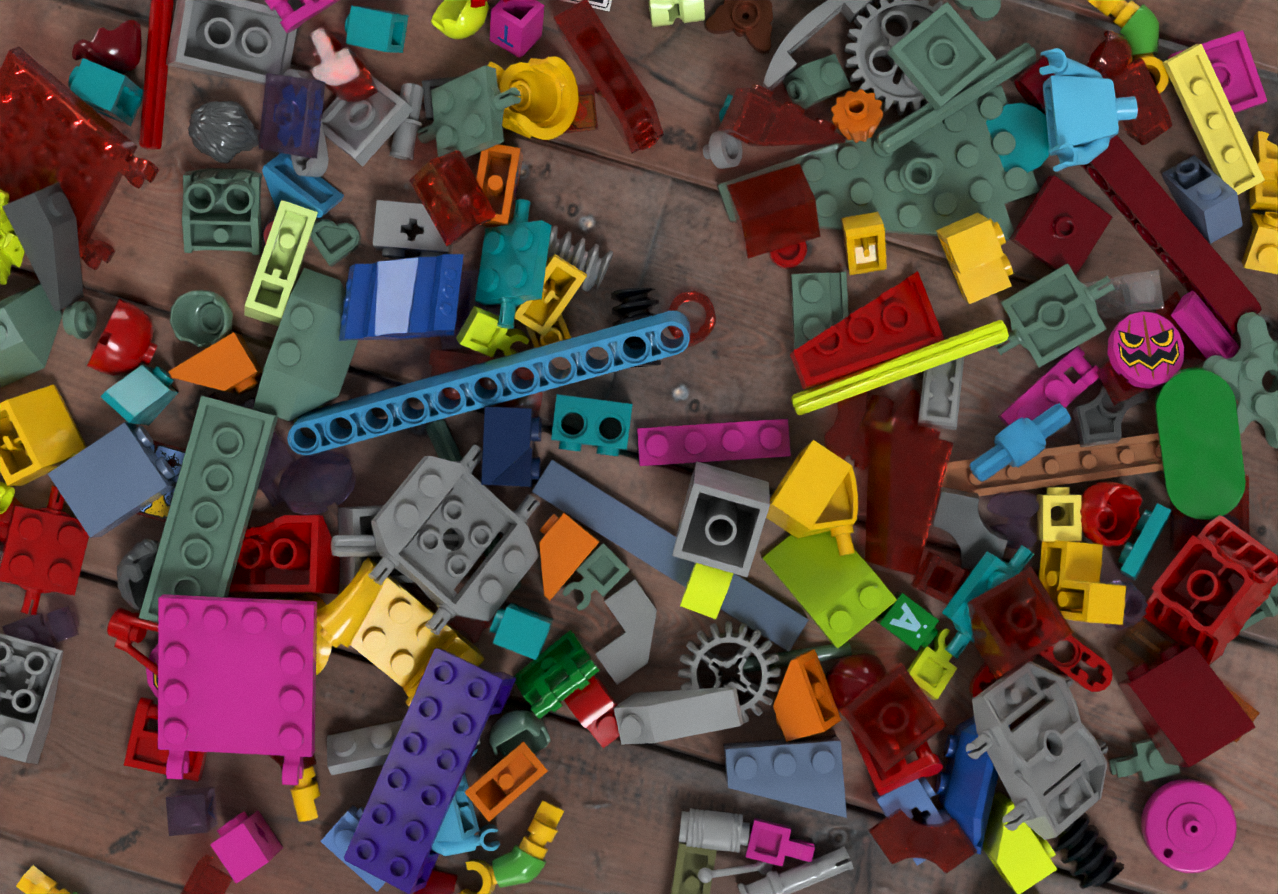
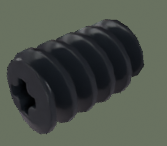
[611,288,661,368]
[1052,813,1124,889]

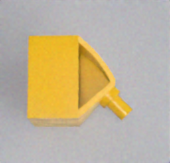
[766,440,858,556]

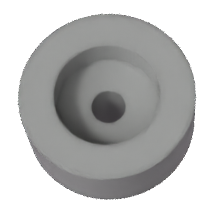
[703,129,742,169]

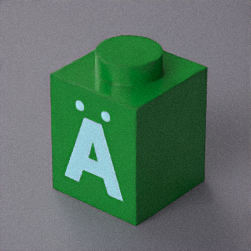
[875,591,939,651]

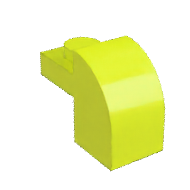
[680,563,734,619]

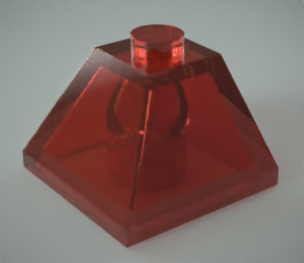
[967,567,1074,680]

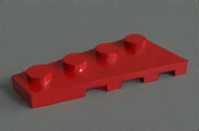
[790,271,945,390]

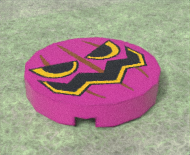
[1108,311,1184,389]

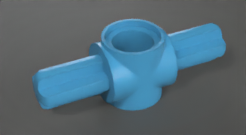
[969,403,1071,482]

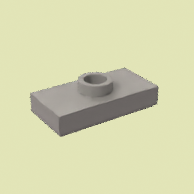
[918,357,964,430]

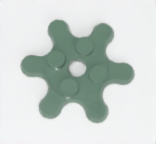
[1203,312,1278,448]

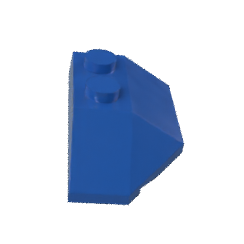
[935,715,1010,854]

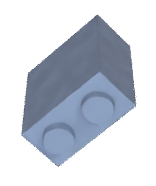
[48,422,176,538]

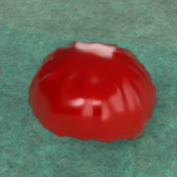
[1080,481,1143,547]

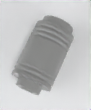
[679,808,750,853]

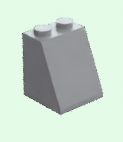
[672,461,770,578]

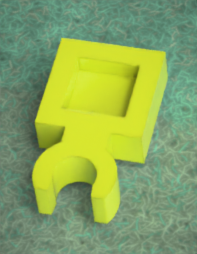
[456,306,529,357]
[903,628,957,700]

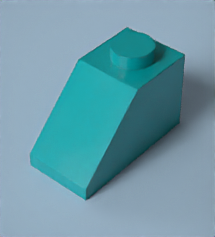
[100,365,179,426]

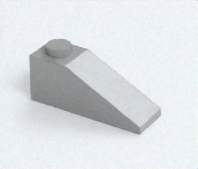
[614,687,743,745]

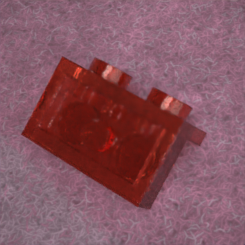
[409,150,496,247]

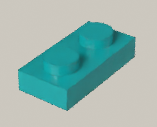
[1118,503,1171,581]

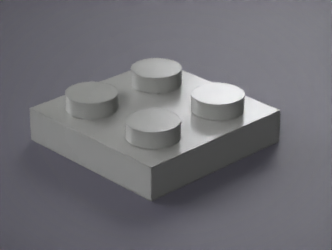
[321,69,413,167]

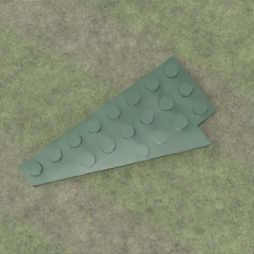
[717,85,1039,241]

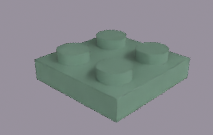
[887,1,996,111]

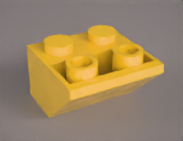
[0,384,87,486]

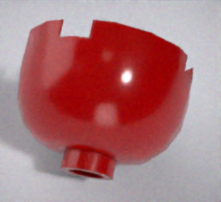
[87,299,158,376]

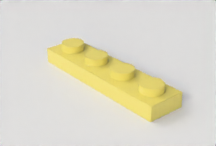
[1163,44,1265,195]

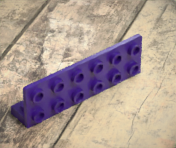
[344,648,516,894]

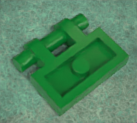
[513,630,600,719]

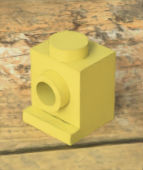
[1035,487,1082,541]

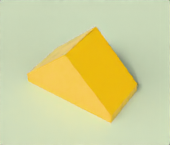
[841,212,887,275]
[515,254,587,337]

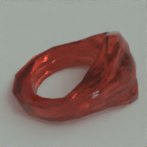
[667,291,716,347]

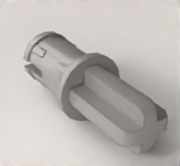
[389,83,424,161]

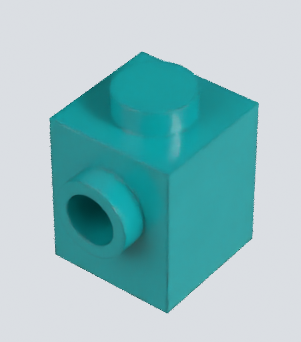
[345,5,409,53]

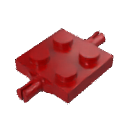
[0,486,89,615]

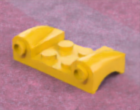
[317,557,485,706]

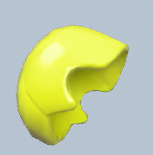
[431,0,489,39]

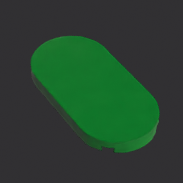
[1155,368,1246,520]

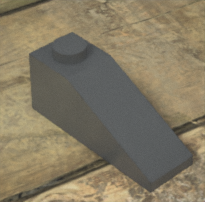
[2,182,84,312]

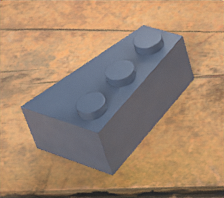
[723,735,847,818]

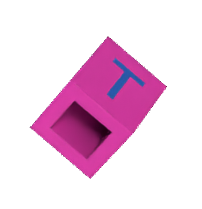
[489,0,545,59]

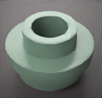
[899,156,938,195]
[62,301,97,339]

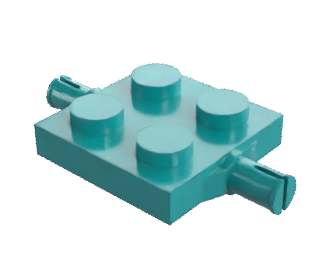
[475,199,552,329]
[942,545,1038,659]

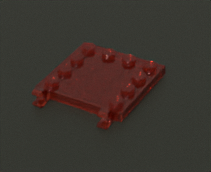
[0,46,159,270]

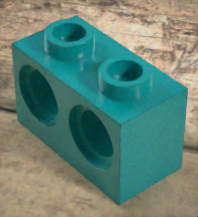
[68,58,143,126]
[551,394,633,457]
[489,603,554,660]

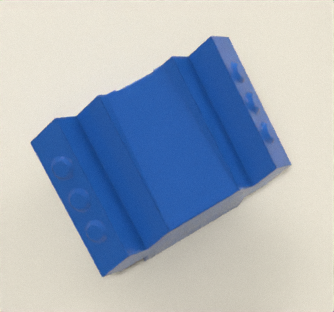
[339,254,464,341]

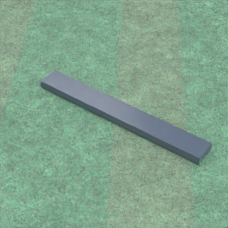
[532,460,809,652]

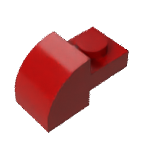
[555,663,620,749]

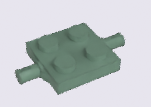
[417,65,521,165]
[995,263,1116,368]

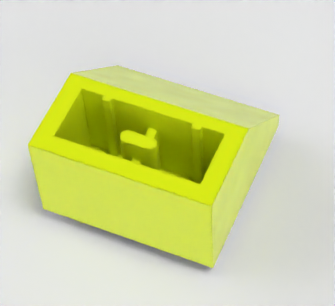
[983,792,1057,894]

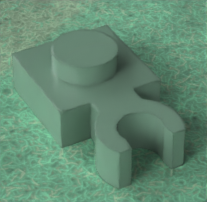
[562,543,630,611]

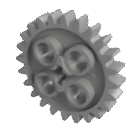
[844,0,943,115]

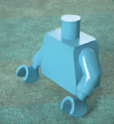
[1039,48,1138,172]
[431,749,500,856]

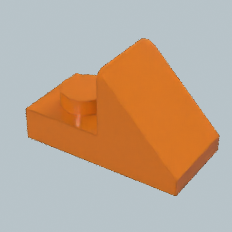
[464,741,548,822]

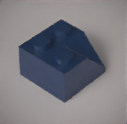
[481,407,542,487]

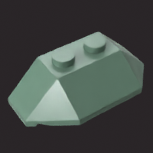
[253,268,359,422]
[0,283,63,388]

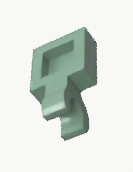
[1108,738,1181,782]

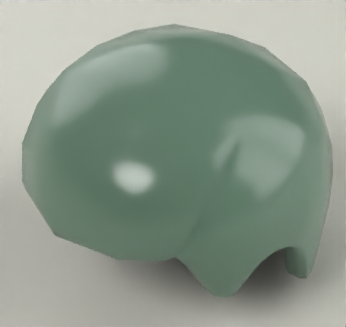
[170,290,233,348]
[489,710,551,757]

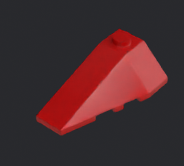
[229,515,340,594]

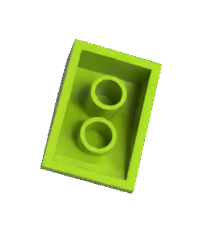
[762,531,897,649]

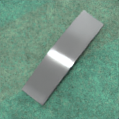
[761,0,877,96]

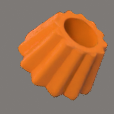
[831,89,883,143]

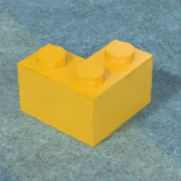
[936,212,1013,304]
[1036,540,1126,625]

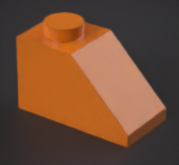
[168,332,263,395]
[539,512,600,601]
[773,649,841,742]

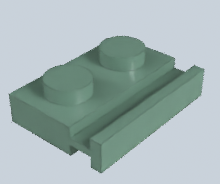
[791,272,849,350]

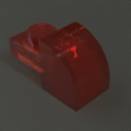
[310,26,378,102]
[911,551,971,605]

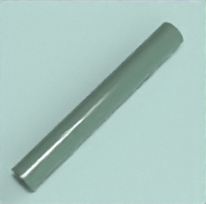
[737,642,852,673]

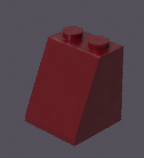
[1118,642,1256,768]

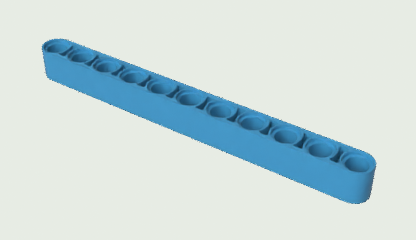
[287,311,691,455]

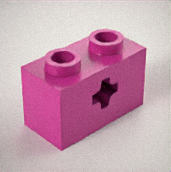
[210,810,283,884]

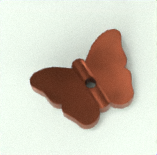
[705,0,773,54]

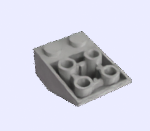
[0,633,64,764]

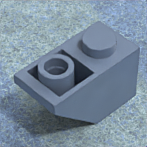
[1162,155,1243,244]

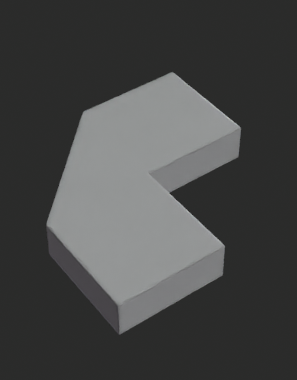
[595,579,657,685]

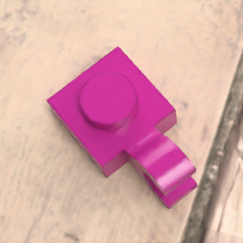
[745,818,815,867]

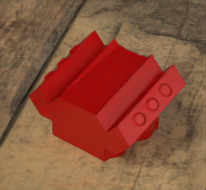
[1141,515,1278,665]

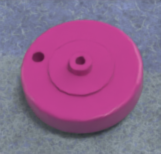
[1141,779,1237,873]

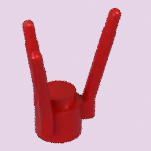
[107,608,158,676]

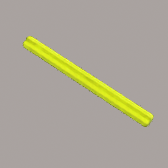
[791,320,1009,415]

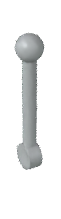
[698,861,772,883]

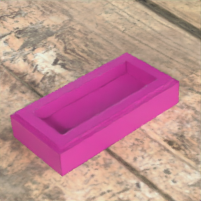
[1171,291,1239,359]

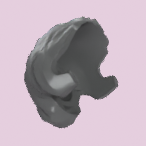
[188,101,260,163]
[117,538,160,610]

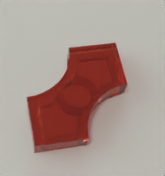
[868,808,978,874]

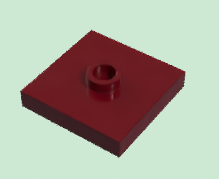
[1009,175,1113,276]

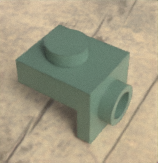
[783,54,851,113]

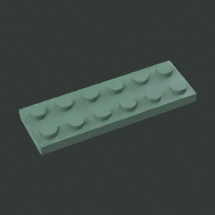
[139,395,278,623]

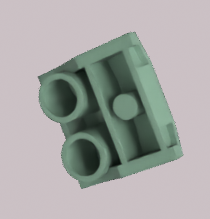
[182,168,262,255]

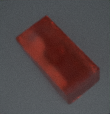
[1108,57,1173,145]

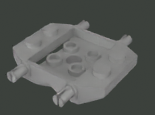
[368,444,540,635]
[966,661,1108,840]

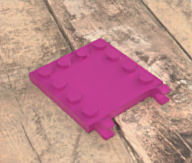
[158,594,317,785]

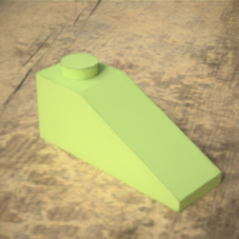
[244,200,318,327]

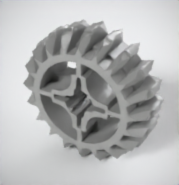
[678,621,781,723]

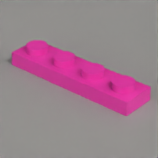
[637,419,791,466]

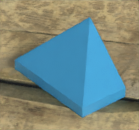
[262,150,344,218]

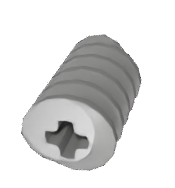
[547,225,613,292]

